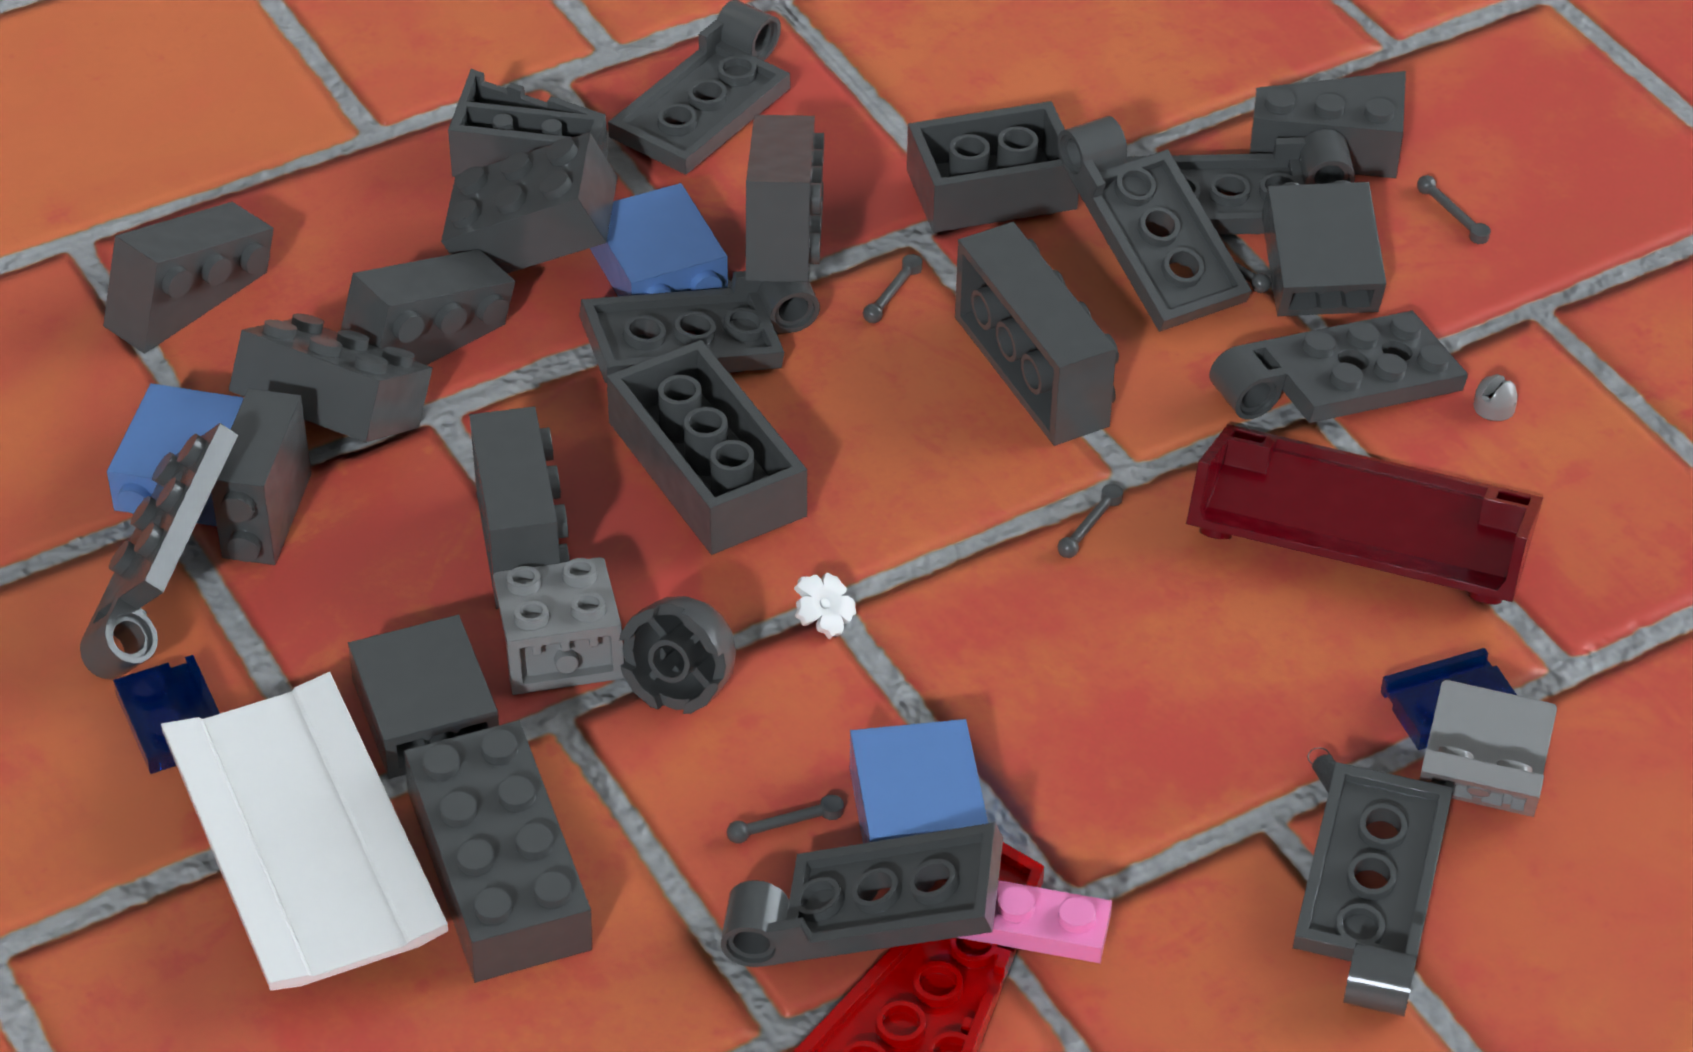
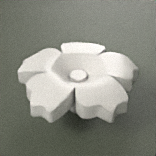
[794,573,856,639]

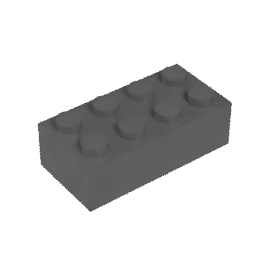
[746,115,824,282]
[955,222,1119,446]
[607,340,807,555]
[404,720,592,983]

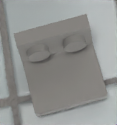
[493,557,624,695]
[1420,680,1557,817]

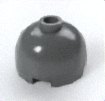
[619,596,736,714]

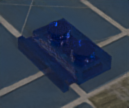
[1380,648,1517,750]
[113,655,220,774]

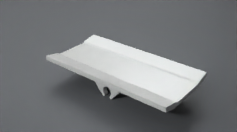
[161,672,448,991]

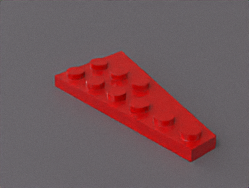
[793,842,1044,1052]

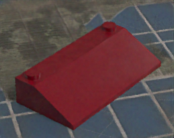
[1186,424,1543,605]

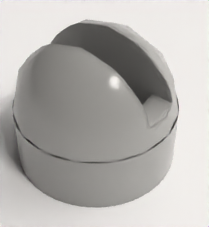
[1473,374,1518,421]

